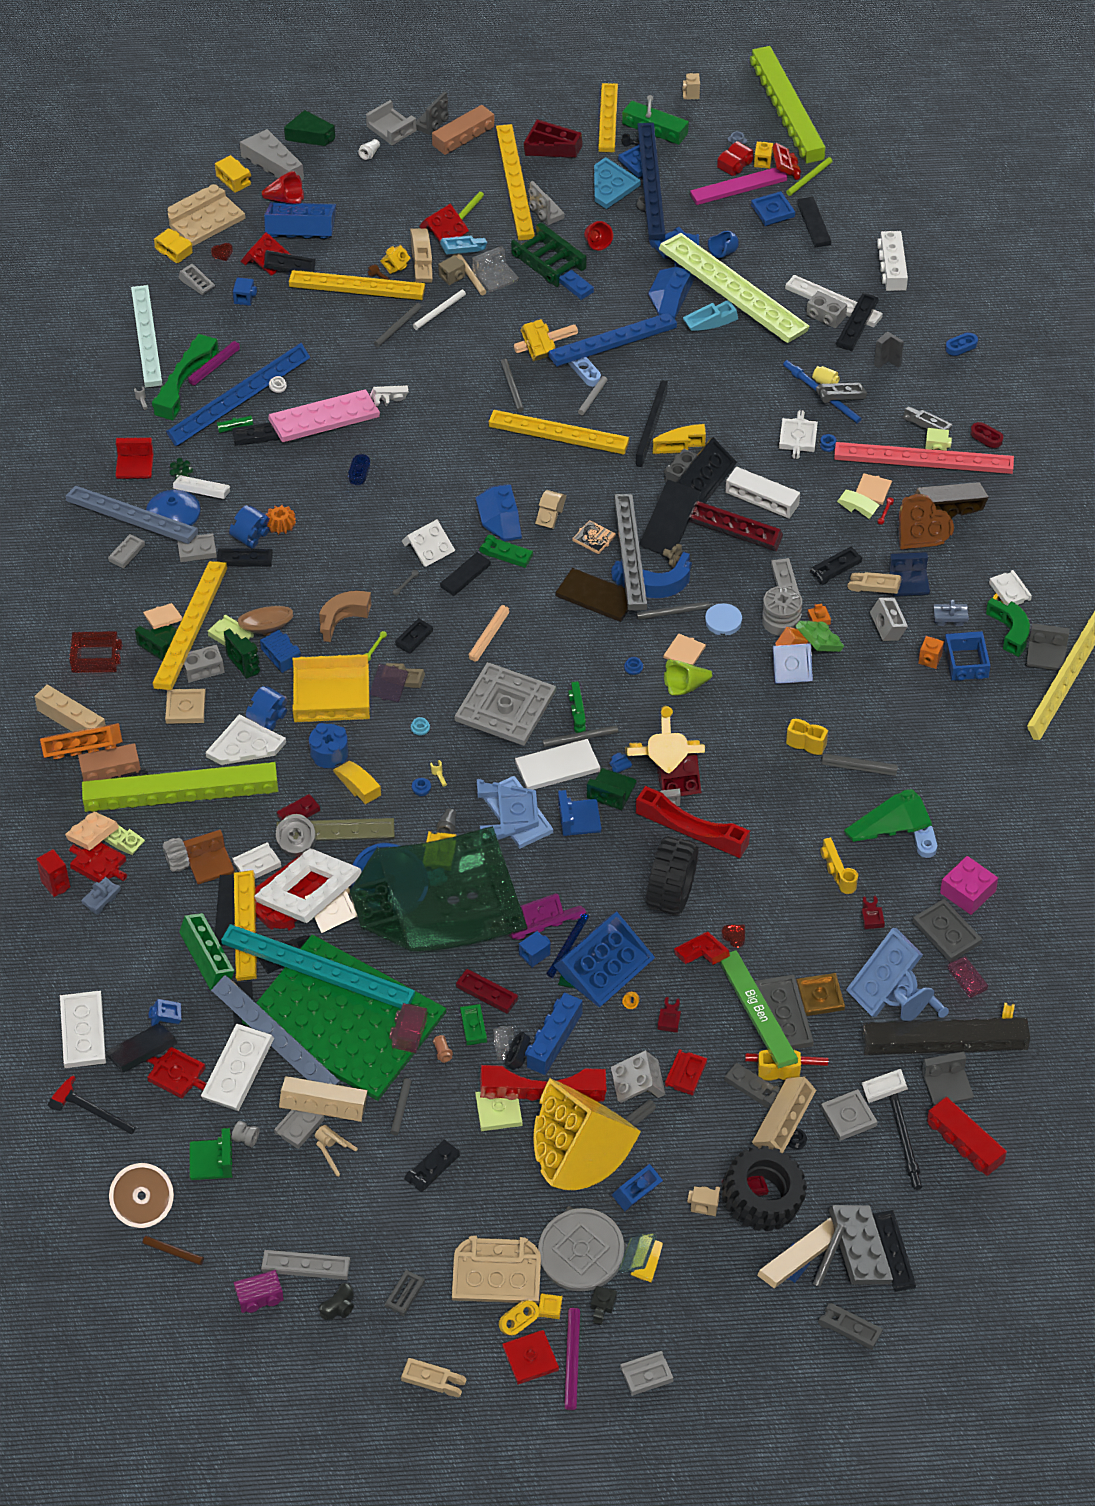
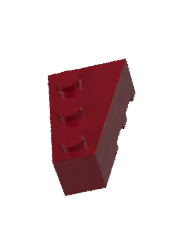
[524,119,583,157]

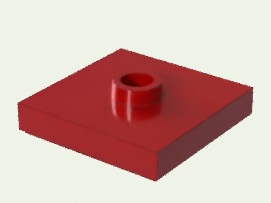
[502,1330,559,1385]

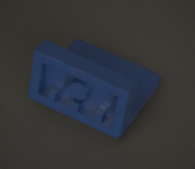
[889,552,930,596]

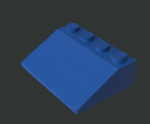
[265,202,336,238]
[553,911,655,1007]

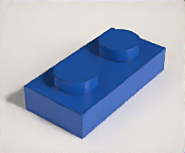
[559,270,594,300]

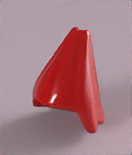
[262,171,304,204]

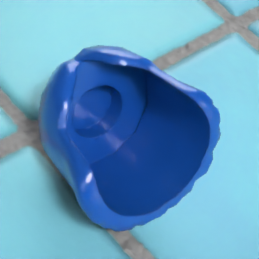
[708,230,739,258]

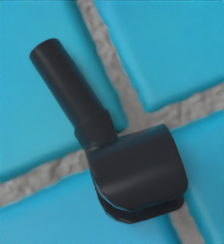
[621,133,639,147]

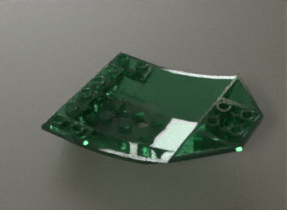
[350,826,528,951]

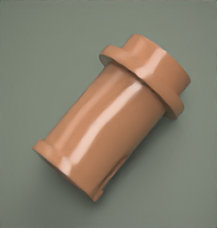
[433,1035,453,1063]

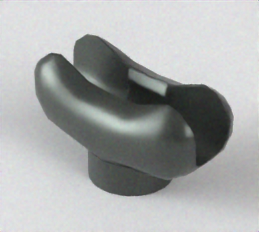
[319,1283,354,1320]

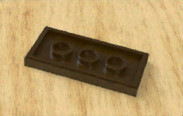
[555,568,629,622]

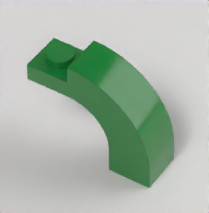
[986,598,1030,657]

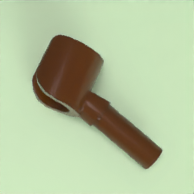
[367,264,390,280]

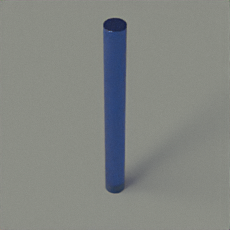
[547,913,589,978]

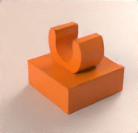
[807,603,831,625]

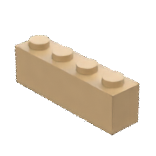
[34,685,106,732]
[279,1076,368,1122]
[752,1077,816,1153]

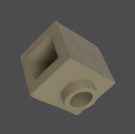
[438,255,466,285]

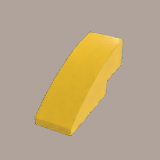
[653,424,706,454]
[333,761,381,804]

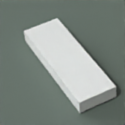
[173,475,230,499]

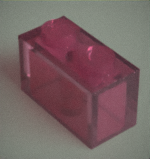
[389,1003,427,1053]

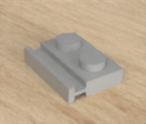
[177,533,217,562]
[274,1110,324,1149]
[620,1351,673,1396]

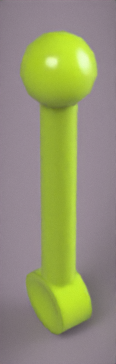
[364,631,387,661]

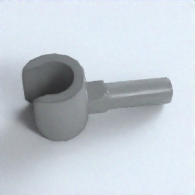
[134,387,147,410]

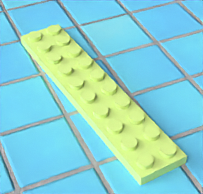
[659,233,809,343]

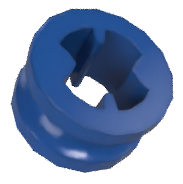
[820,434,836,452]

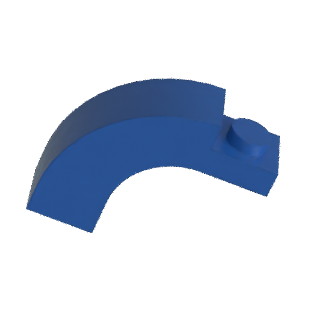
[642,552,692,598]

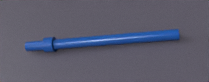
[783,360,861,423]

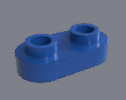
[945,333,978,356]

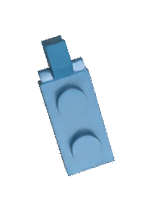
[440,236,487,254]

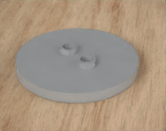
[538,1208,625,1291]

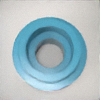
[411,717,430,735]

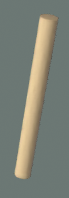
[453,253,486,295]

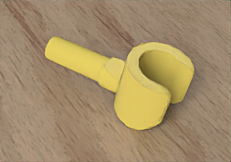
[430,760,447,787]

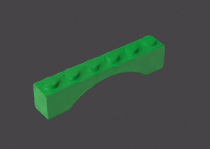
[152,334,219,421]

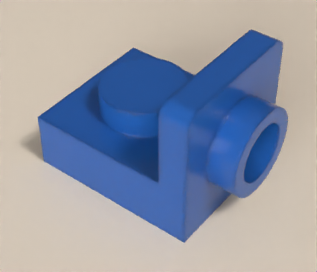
[149,999,182,1026]

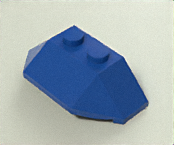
[649,267,696,319]
[476,484,522,541]

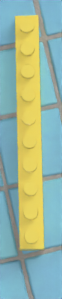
[1027,611,1095,740]

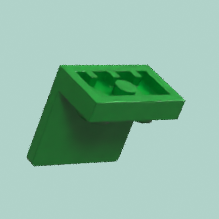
[190,1128,232,1180]

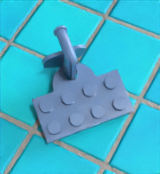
[846,928,949,1021]

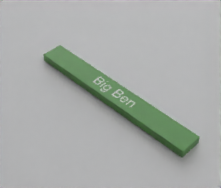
[719,950,798,1069]

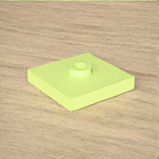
[475,1092,522,1131]

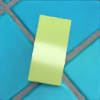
[837,490,879,519]
[104,825,145,855]

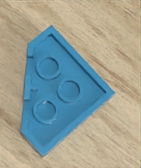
[594,157,641,209]

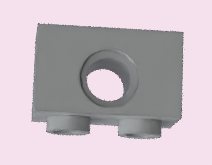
[870,598,908,641]

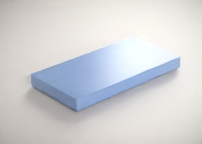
[483,776,553,849]

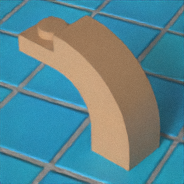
[319,591,372,642]

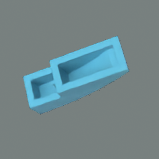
[683,300,738,331]

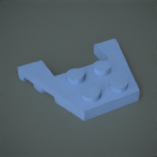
[477,779,539,845]

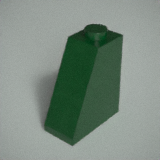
[284,110,335,146]

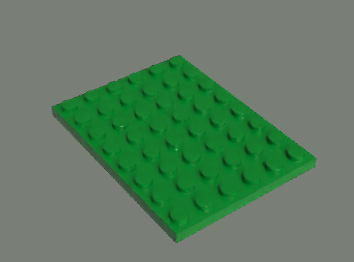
[242,934,446,1101]

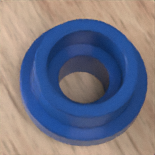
[624,657,643,675]
[412,778,431,796]

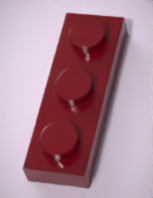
[456,969,518,1014]

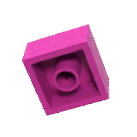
[940,856,998,915]

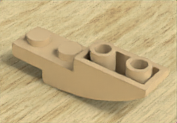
[410,229,433,282]

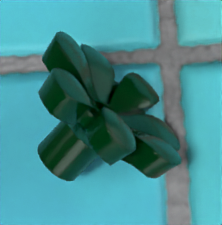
[170,458,193,479]

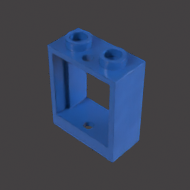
[944,631,991,681]

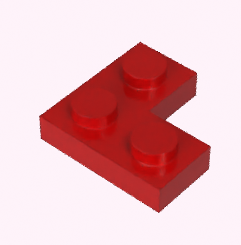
[674,931,730,965]

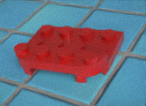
[255,856,329,930]

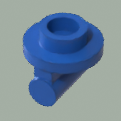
[609,752,632,773]

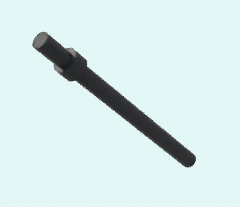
[890,1093,922,1190]

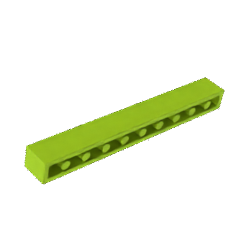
[750,46,825,163]
[82,762,278,812]

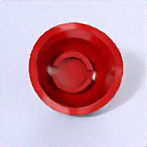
[584,221,613,250]

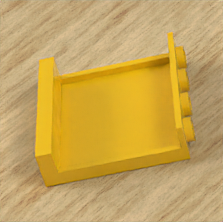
[293,654,370,722]

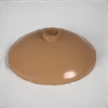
[238,606,293,636]
[109,1163,174,1228]

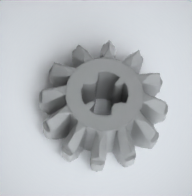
[163,838,190,872]

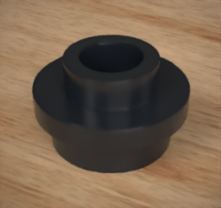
[788,1128,807,1149]

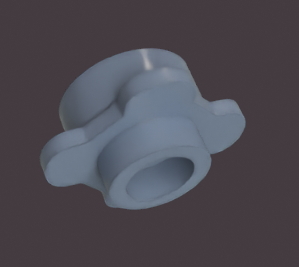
[728,131,747,144]

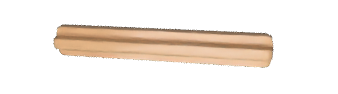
[514,324,578,353]
[469,605,509,662]

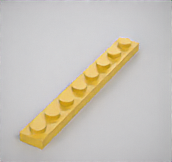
[289,270,425,300]
[489,410,629,454]

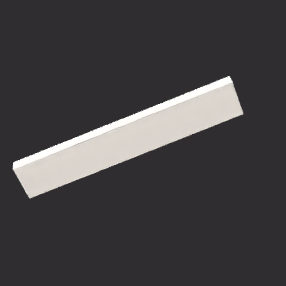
[785,275,883,328]

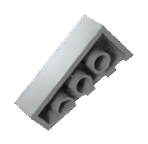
[240,129,304,180]

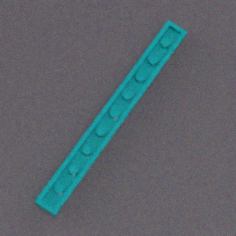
[221,924,415,1011]

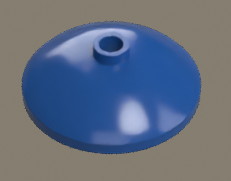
[146,489,200,526]

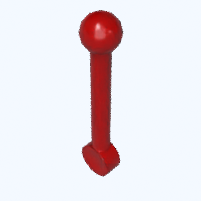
[877,498,894,525]

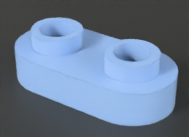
[913,826,937,858]

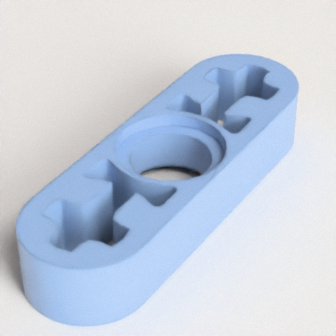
[568,357,601,387]

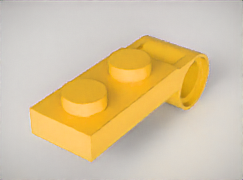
[820,837,858,894]

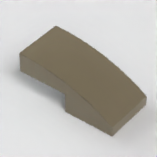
[381,663,425,688]

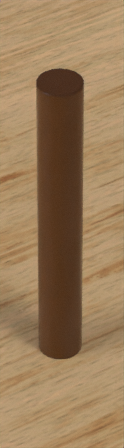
[142,1236,204,1265]

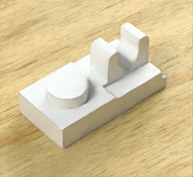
[370,386,408,406]

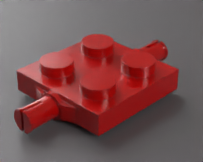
[69,842,127,883]
[147,1047,207,1099]

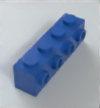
[525,993,583,1075]

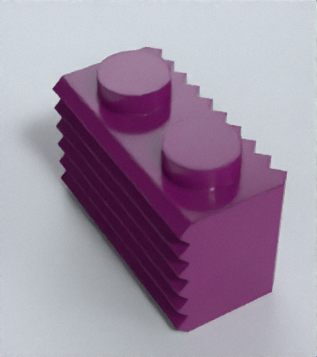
[234,1270,284,1313]

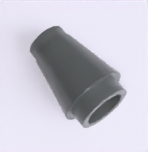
[436,808,456,834]

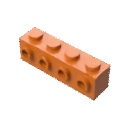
[40,723,123,759]

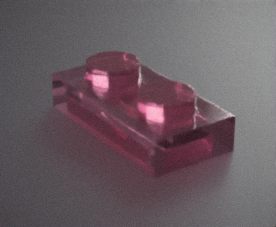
[948,956,988,998]

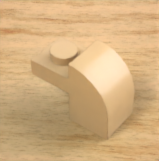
[535,490,567,529]

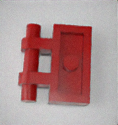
[772,143,801,180]

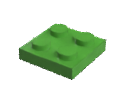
[795,621,844,652]

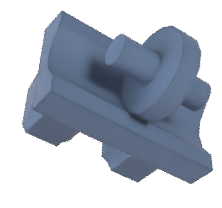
[934,600,969,626]
[81,877,121,915]

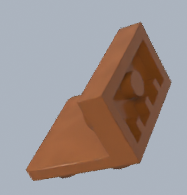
[183,829,235,884]

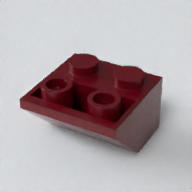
[656,753,702,796]

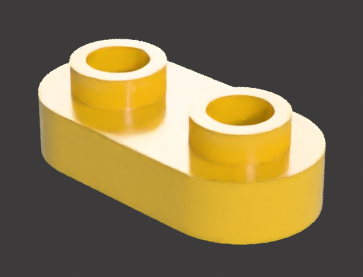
[499,1300,539,1335]

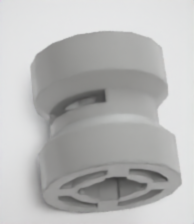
[231,1121,260,1147]

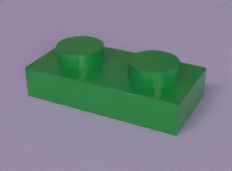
[460,1004,487,1045]

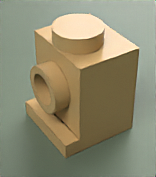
[682,73,700,99]
[688,1186,720,1216]

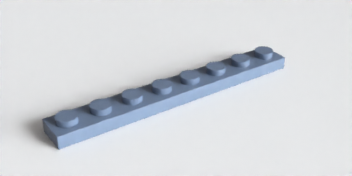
[66,486,198,544]
[211,975,341,1085]

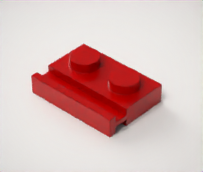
[665,1049,707,1095]

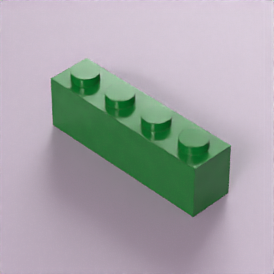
[622,101,689,145]
[179,913,234,990]

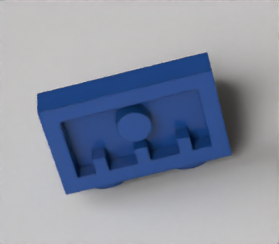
[558,790,601,836]

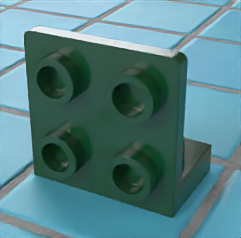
[135,625,177,661]
[587,768,637,810]

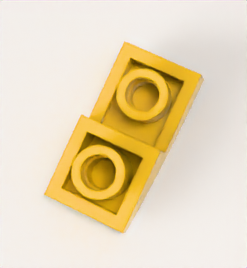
[631,1235,663,1282]

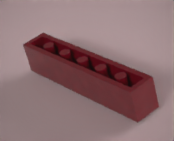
[689,501,783,552]

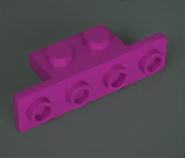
[507,893,586,940]

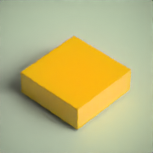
[538,1294,562,1319]

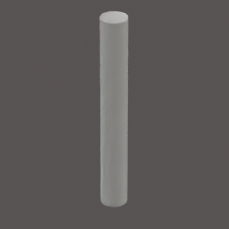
[578,376,607,415]

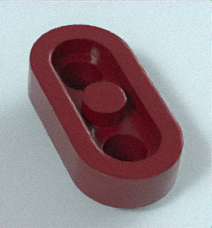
[970,422,1004,448]

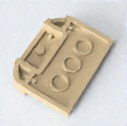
[168,184,246,247]
[452,1236,541,1304]

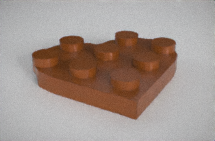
[899,494,954,549]

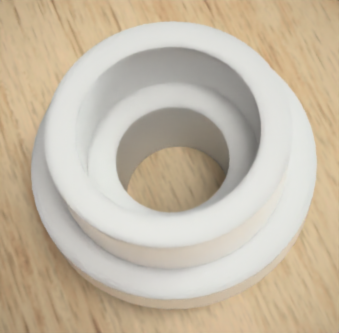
[269,376,287,393]

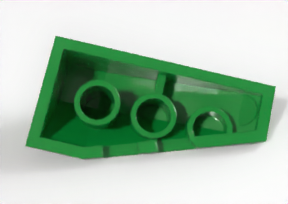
[844,789,932,842]

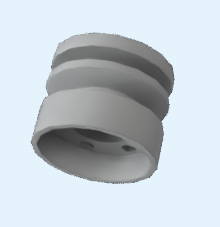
[762,586,802,636]

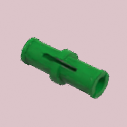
[217,415,253,433]

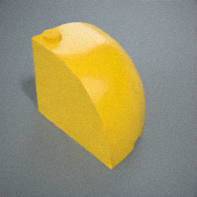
[534,1078,641,1190]

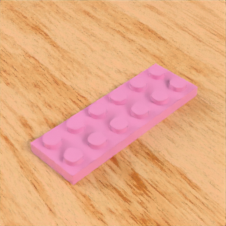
[269,389,380,442]

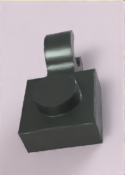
[591,1286,617,1325]

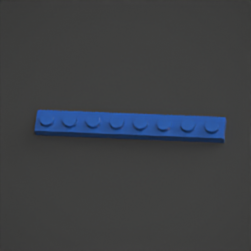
[548,312,677,366]

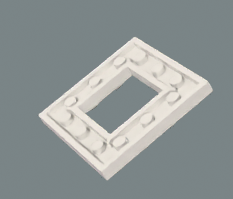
[254,848,363,923]

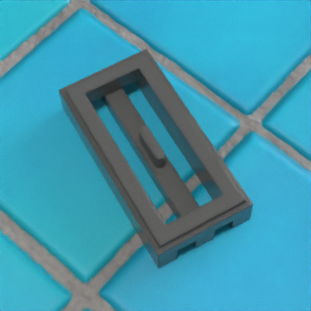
[385,1270,425,1317]

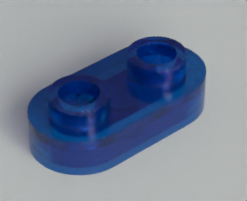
[348,454,370,485]

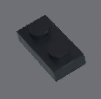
[395,618,433,654]

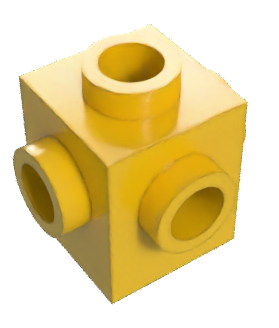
[380,245,411,274]

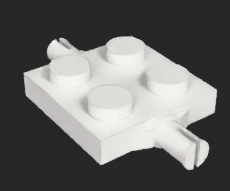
[779,410,818,459]

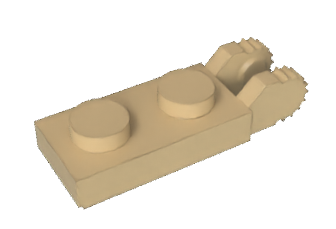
[848,572,902,594]
[401,1358,467,1397]

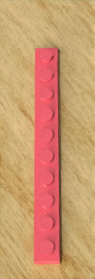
[834,442,1014,474]

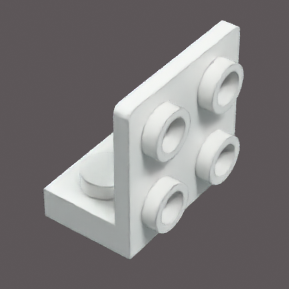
[402,520,455,567]

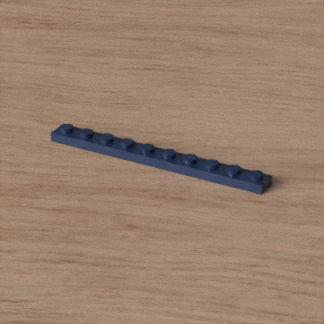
[638,123,665,240]

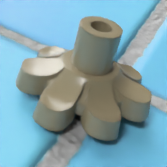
[663,544,682,567]

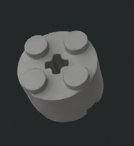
[276,814,316,857]

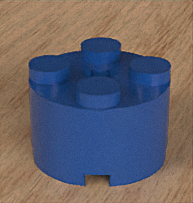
[229,505,269,549]
[246,686,288,731]
[309,723,349,768]

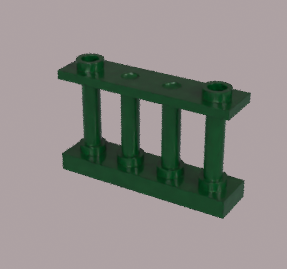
[511,222,587,287]

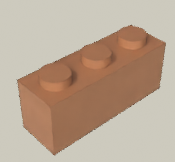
[78,743,141,782]

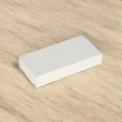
[862,1069,908,1103]

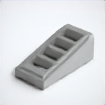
[179,264,215,295]

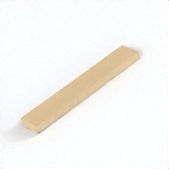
[757,1217,835,1288]

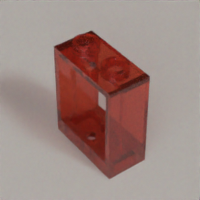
[69,631,122,673]

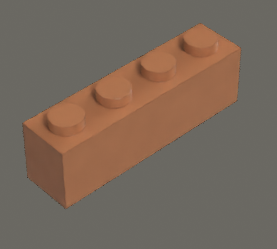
[432,105,495,155]

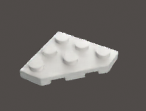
[206,714,286,765]

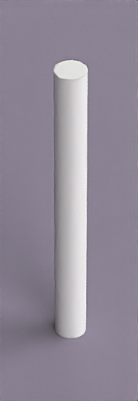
[413,290,466,330]

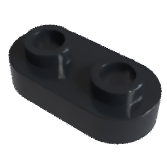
[505,1032,531,1070]

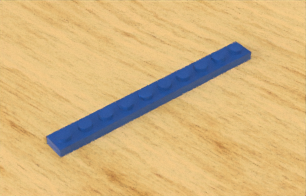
[166,343,310,446]

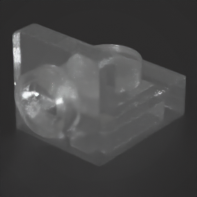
[493,1026,514,1060]

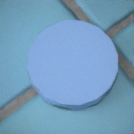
[705,603,742,635]

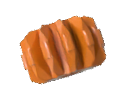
[266,505,296,535]

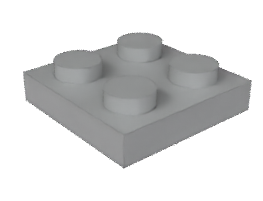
[821,1089,878,1141]

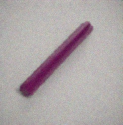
[565,1308,580,1410]

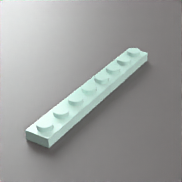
[131,285,162,388]

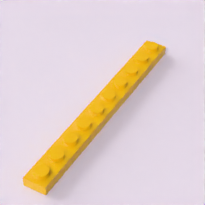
[496,124,534,241]
[153,561,227,690]

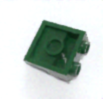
[224,628,260,679]

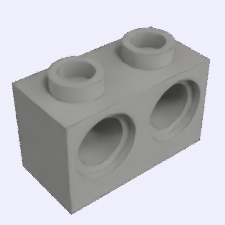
[806,291,847,328]
[183,645,224,683]

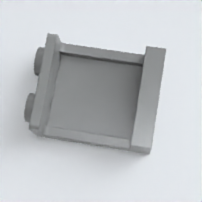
[366,100,416,145]

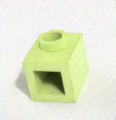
[925,428,952,451]

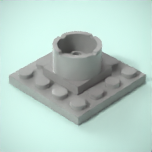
[454,662,556,746]

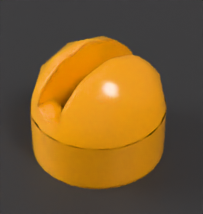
[622,991,640,1009]

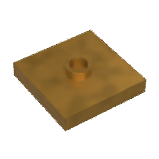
[796,973,845,1016]

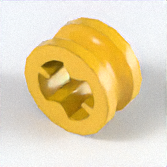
[1001,1003,1015,1022]

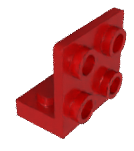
[419,203,469,242]
[241,232,290,276]
[116,438,154,479]

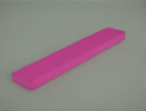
[690,167,787,205]

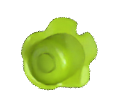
[664,659,712,695]

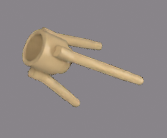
[315,1125,358,1176]

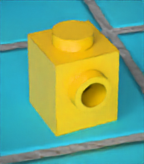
[754,142,773,169]

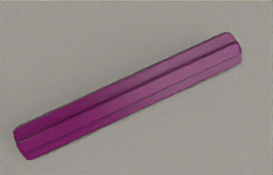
[188,341,240,386]

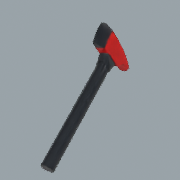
[48,1075,136,1134]

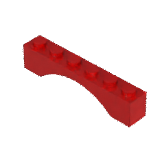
[636,786,750,858]
[480,1065,607,1102]

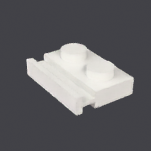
[989,570,1032,606]
[233,842,281,879]

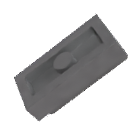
[874,331,904,369]

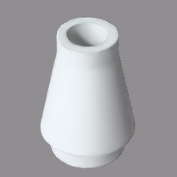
[359,139,380,160]

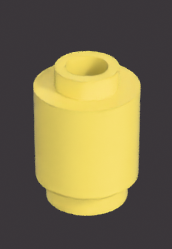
[812,366,840,384]

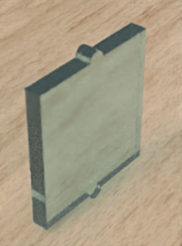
[619,1234,657,1273]

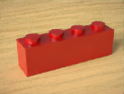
[927,1096,1007,1176]

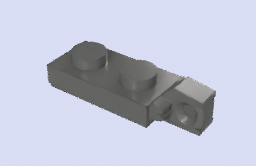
[903,406,953,432]

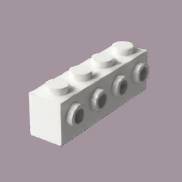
[877,231,908,291]
[726,467,800,519]

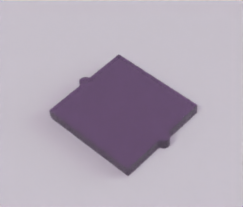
[369,664,409,703]

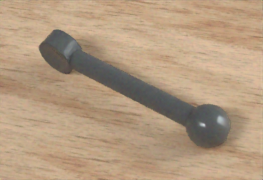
[393,570,419,596]

